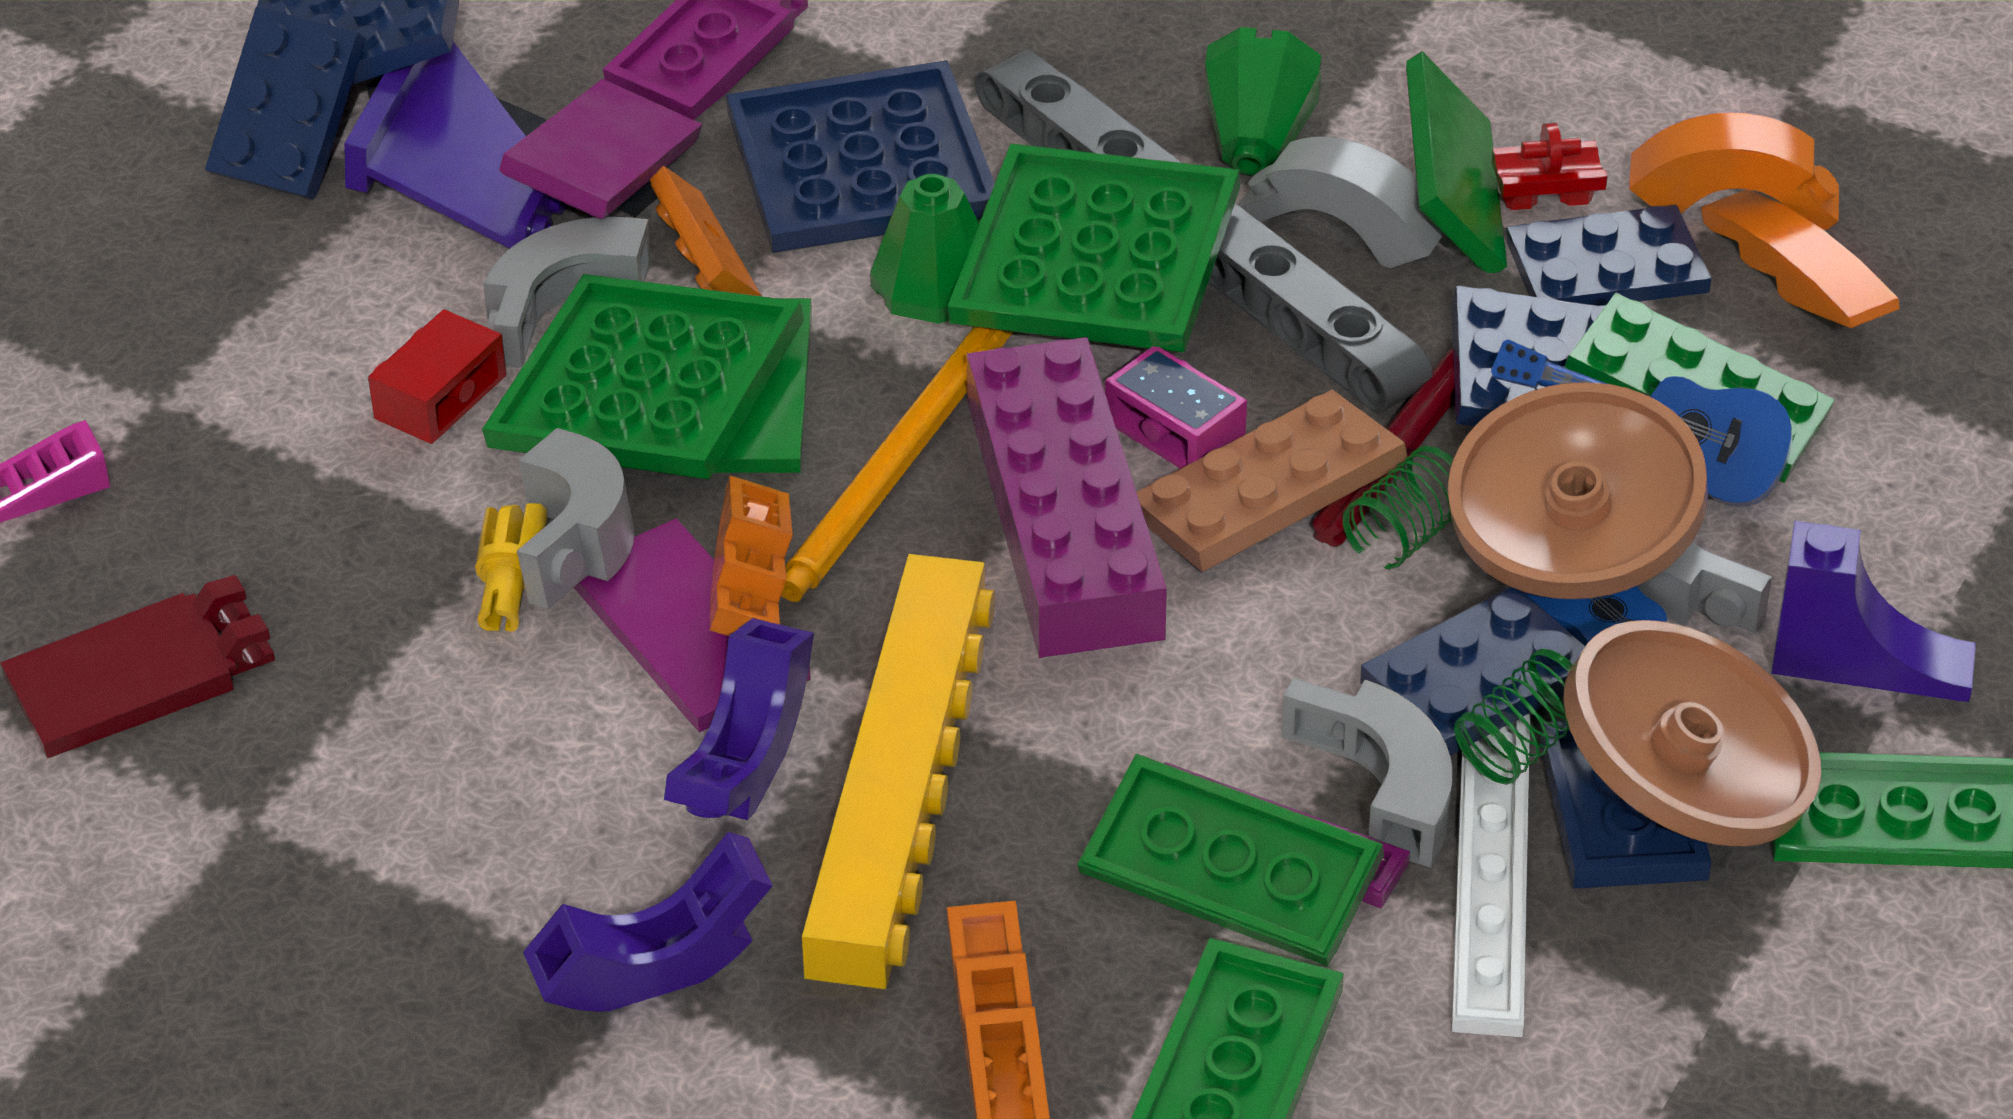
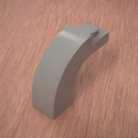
[1238,137,1445,268]
[483,217,652,368]
[517,428,635,609]
[1638,542,1772,634]
[1281,678,1452,868]

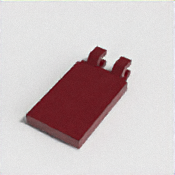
[0,574,275,759]

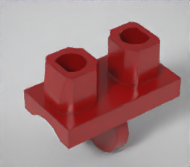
[1491,122,1608,210]

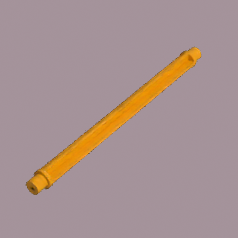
[781,326,1014,602]

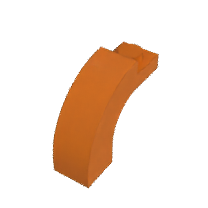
[1629,112,1839,230]

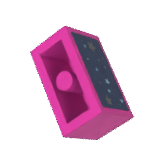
[1105,346,1247,469]

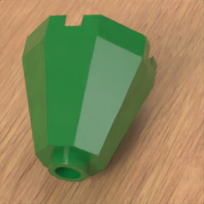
[1205,27,1322,175]
[870,174,979,324]

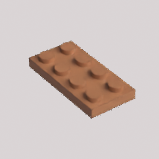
[1136,389,1407,572]

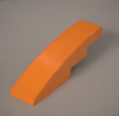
[1701,189,1900,328]
[709,476,793,636]
[946,900,1050,1119]

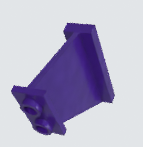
[344,41,567,249]

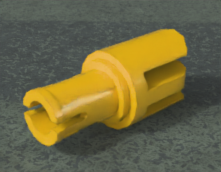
[475,503,548,632]

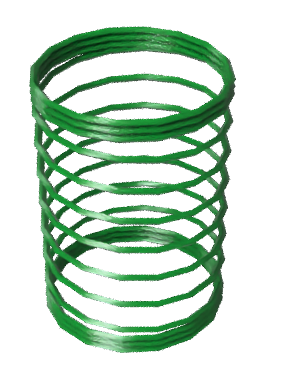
[1343,446,1454,570]
[1454,648,1573,785]

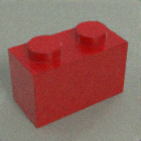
[368,309,506,444]

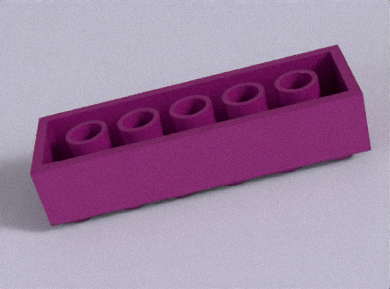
[967,337,1167,658]

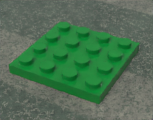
[947,143,1240,353]
[482,274,804,480]

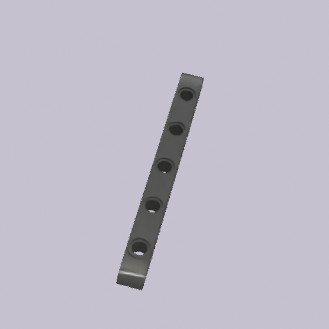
[975,50,1432,413]

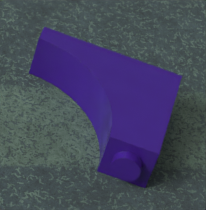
[1771,521,1976,702]

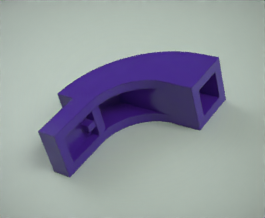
[664,618,814,820]
[523,832,773,1012]

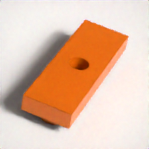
[650,166,761,296]

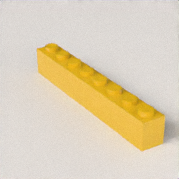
[802,554,995,989]

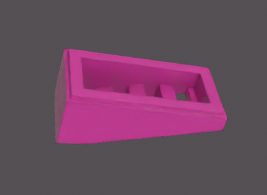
[0,420,110,523]

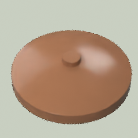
[1448,382,1708,599]
[1564,620,1821,846]

